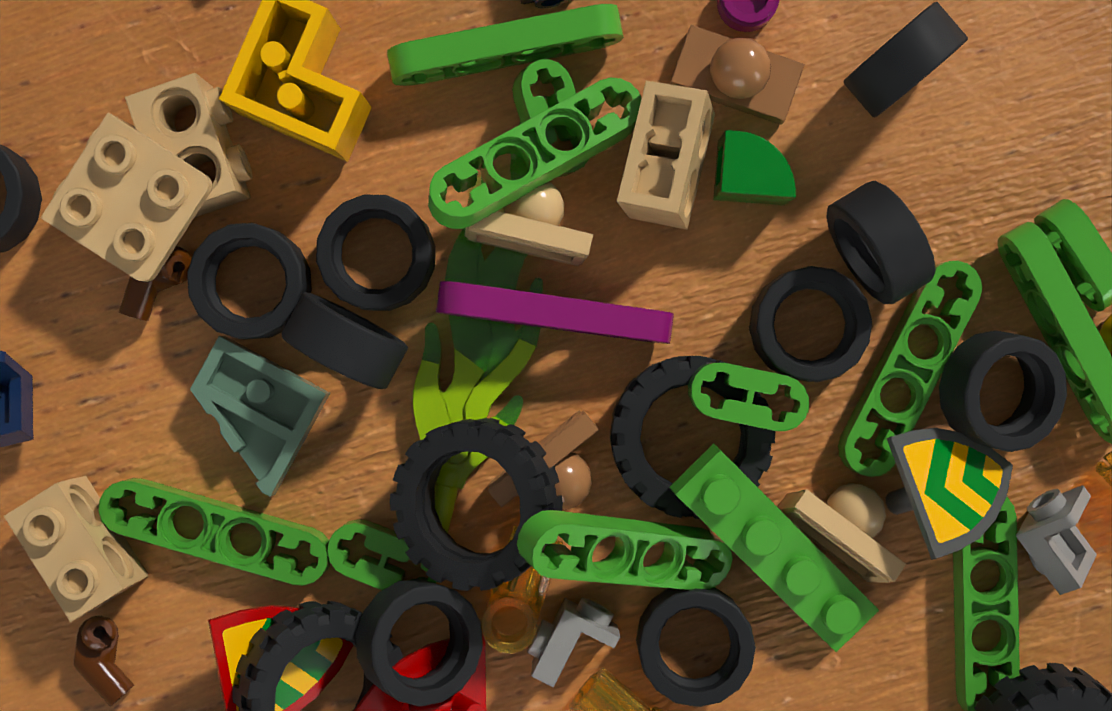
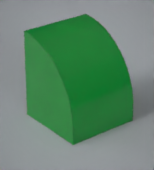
[713,130,796,205]

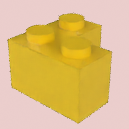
[219,0,372,162]

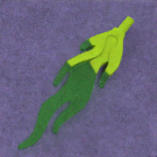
[413,96,549,533]

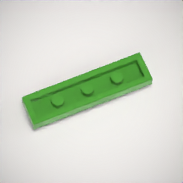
[670,443,879,652]

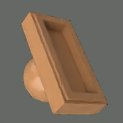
[670,25,805,125]
[488,410,598,510]

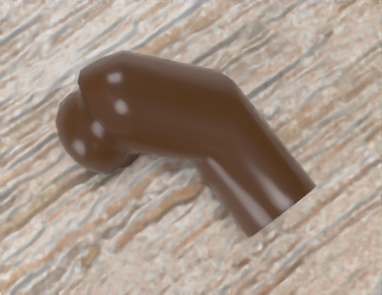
[119,246,192,321]
[74,616,134,707]

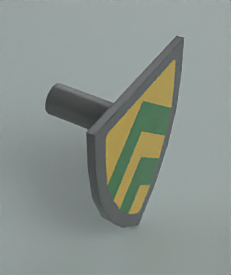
[886,428,1013,560]

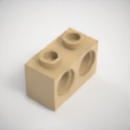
[125,73,253,218]
[617,80,715,230]
[4,476,149,623]

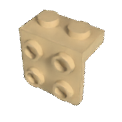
[40,112,212,282]

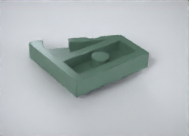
[190,336,330,497]

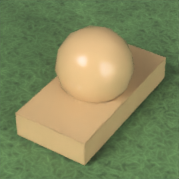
[465,182,593,266]
[778,483,906,583]

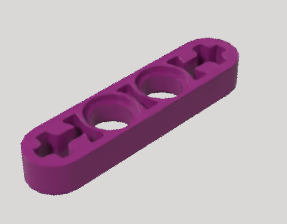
[436,281,674,344]

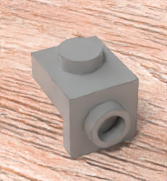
[1016,485,1097,595]
[527,598,620,687]

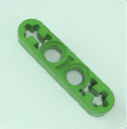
[387,4,624,86]
[428,78,642,229]
[997,222,1112,444]
[838,261,982,477]
[98,478,331,586]
[953,497,1020,711]
[517,510,733,590]

